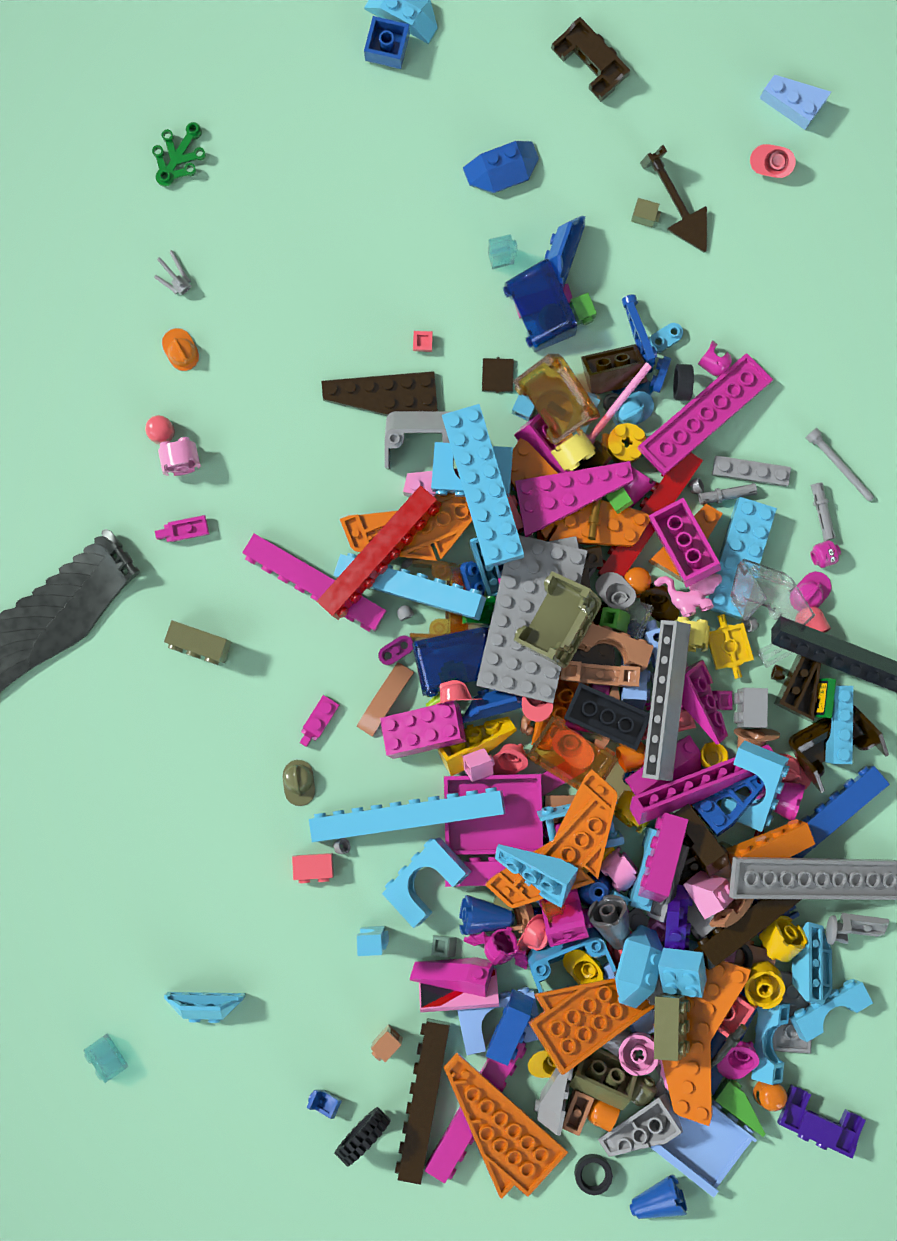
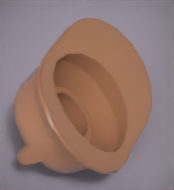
[734,728,780,749]

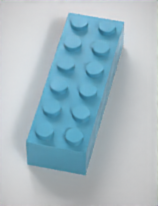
[706,497,777,620]

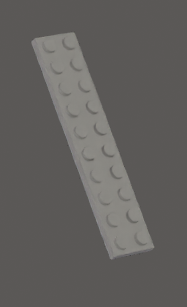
[729,857,897,900]

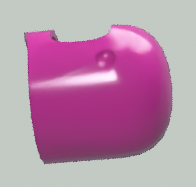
[698,340,732,376]

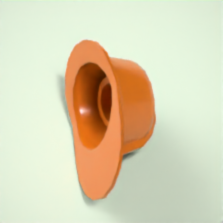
[162,328,199,371]

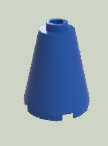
[576,870,614,908]
[459,895,515,935]
[630,1174,687,1219]

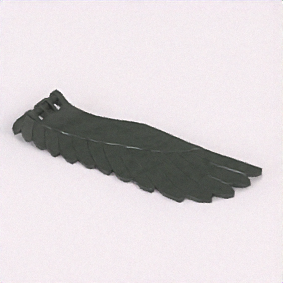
[0,529,140,693]

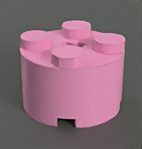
[158,437,201,476]
[600,846,638,892]
[619,1032,658,1076]

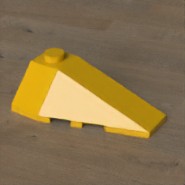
[437,717,517,776]

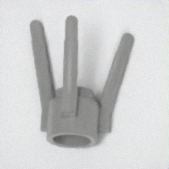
[154,250,191,296]

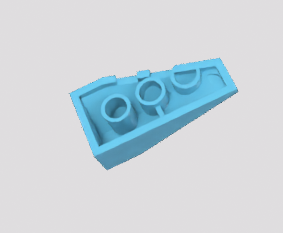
[495,844,578,908]

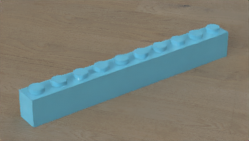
[309,787,506,842]

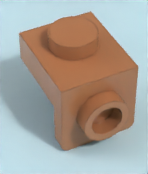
[511,903,534,933]

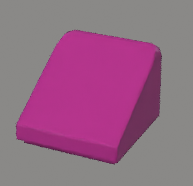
[712,691,733,710]

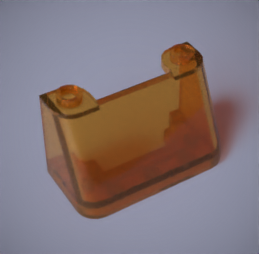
[513,354,600,445]
[525,715,618,791]

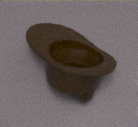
[640,583,679,622]

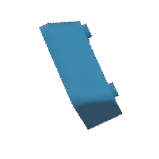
[527,927,617,993]

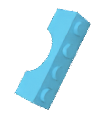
[825,685,853,764]
[357,926,389,956]
[789,979,873,1042]
[751,1001,790,1085]

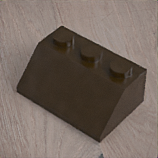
[581,344,647,394]

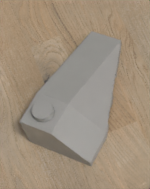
[534,1068,573,1136]
[598,1093,683,1157]

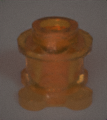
[541,900,566,923]

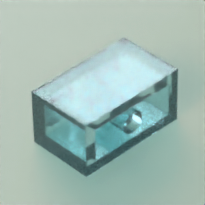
[488,234,518,269]
[83,1033,128,1083]

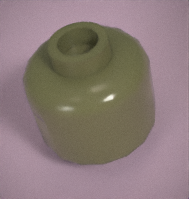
[631,1076,657,1106]

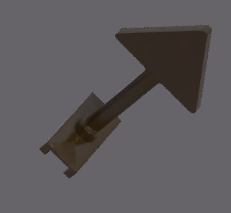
[640,145,707,253]

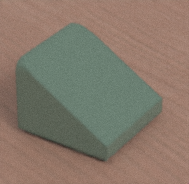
[431,935,457,958]

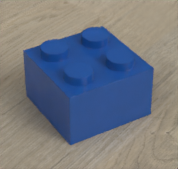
[364,16,410,69]

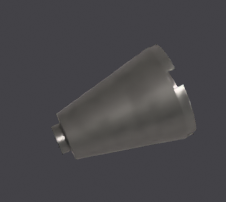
[588,895,630,950]

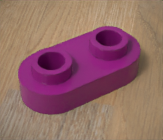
[378,635,414,665]

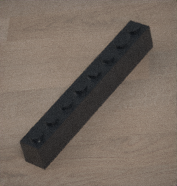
[771,616,897,693]

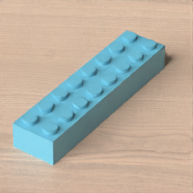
[442,404,524,569]

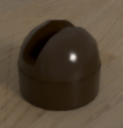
[771,664,786,681]

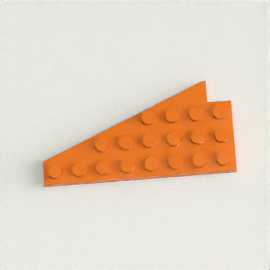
[528,978,655,1075]
[443,1053,568,1199]

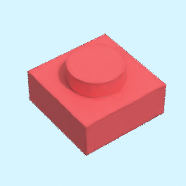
[413,331,433,352]

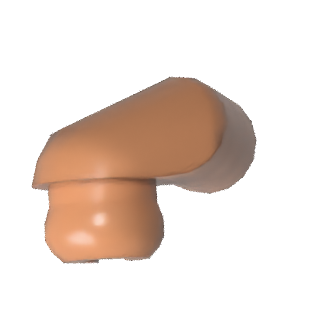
[520,715,534,736]

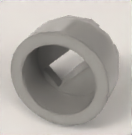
[688,477,704,494]
[397,605,414,621]
[742,616,759,633]
[333,838,350,854]

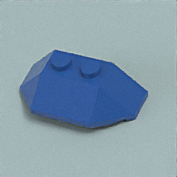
[463,141,539,193]
[544,216,586,292]
[462,689,522,724]

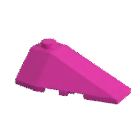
[514,408,579,473]
[681,660,728,744]
[410,957,495,997]

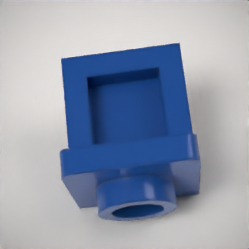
[307,1090,342,1119]

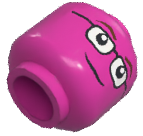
[810,540,841,568]

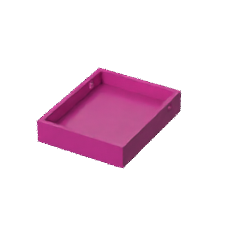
[444,774,544,855]

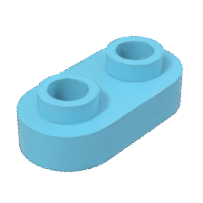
[649,323,683,353]

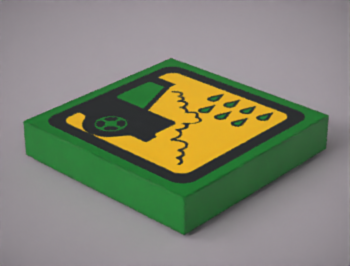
[814,678,836,718]

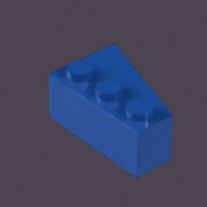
[486,989,534,1066]

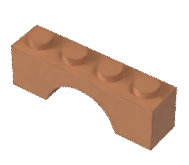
[578,622,654,672]

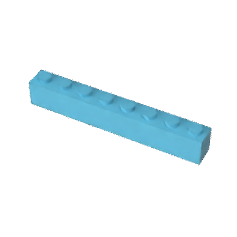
[333,553,486,621]

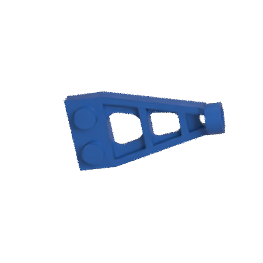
[621,294,657,374]
[692,774,765,837]

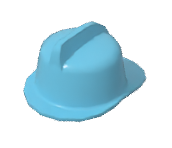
[612,391,654,426]

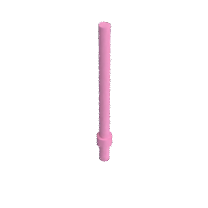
[586,363,652,444]

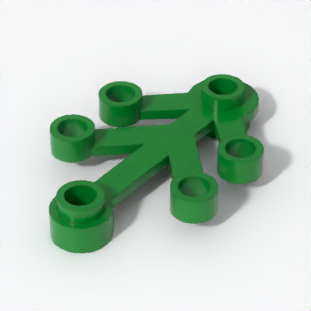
[152,122,206,187]

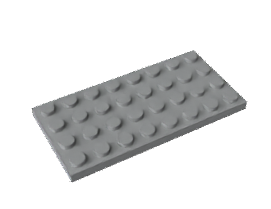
[476,535,587,703]

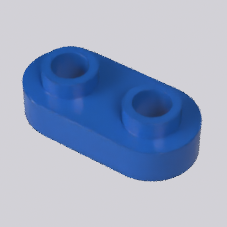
[650,356,671,393]
[460,561,485,596]

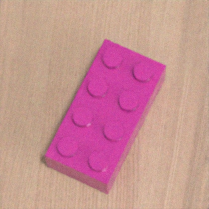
[649,498,721,588]
[380,700,467,759]

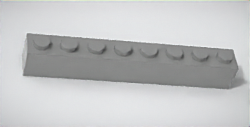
[642,620,691,781]

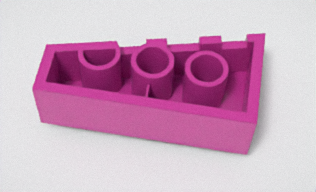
[638,813,688,903]

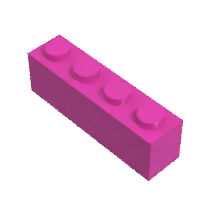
[445,857,506,887]

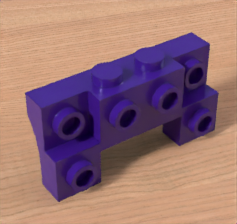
[664,884,693,950]
[777,1084,866,1158]

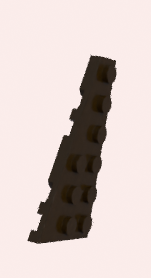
[321,371,438,416]

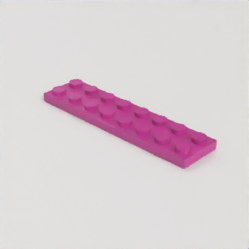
[637,353,773,476]

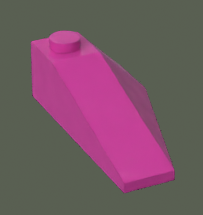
[625,735,701,796]

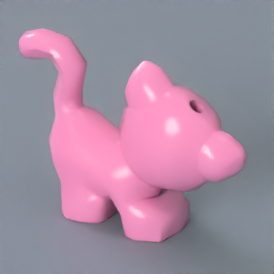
[654,574,722,617]

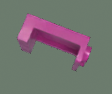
[539,889,589,947]

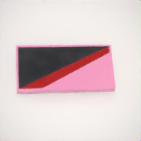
[419,968,499,1013]

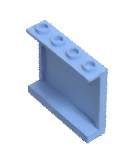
[650,1100,757,1198]

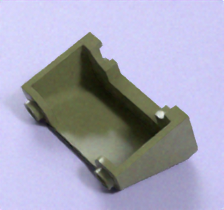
[514,571,601,668]

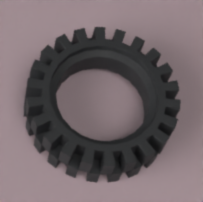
[334,1107,391,1167]

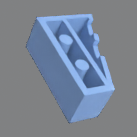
[760,75,831,130]
[620,657,650,710]

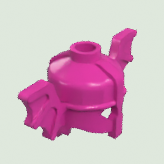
[463,926,528,969]

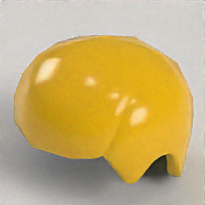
[700,741,729,768]

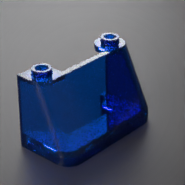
[503,258,577,353]
[412,627,489,697]

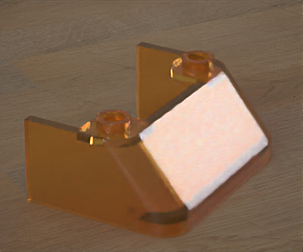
[410,560,468,641]

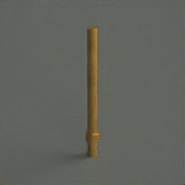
[588,433,609,540]

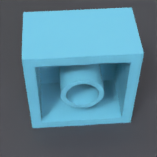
[658,948,707,998]

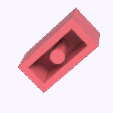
[292,853,334,883]

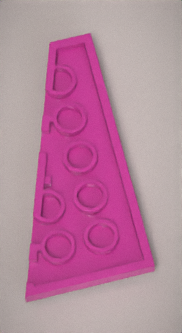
[515,461,634,537]

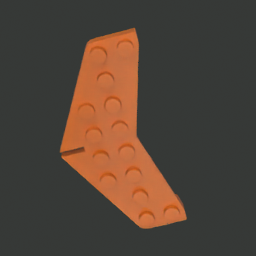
[511,438,650,547]
[340,477,473,562]
[485,769,617,908]
[653,960,752,1126]

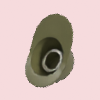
[283,760,315,806]

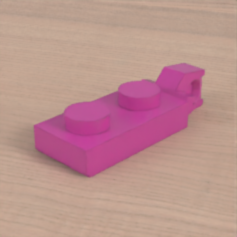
[155,515,210,542]
[299,695,340,747]

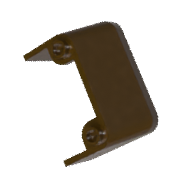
[789,705,889,793]

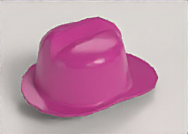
[791,571,831,612]
[717,1041,760,1080]

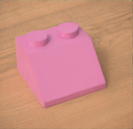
[683,870,734,919]

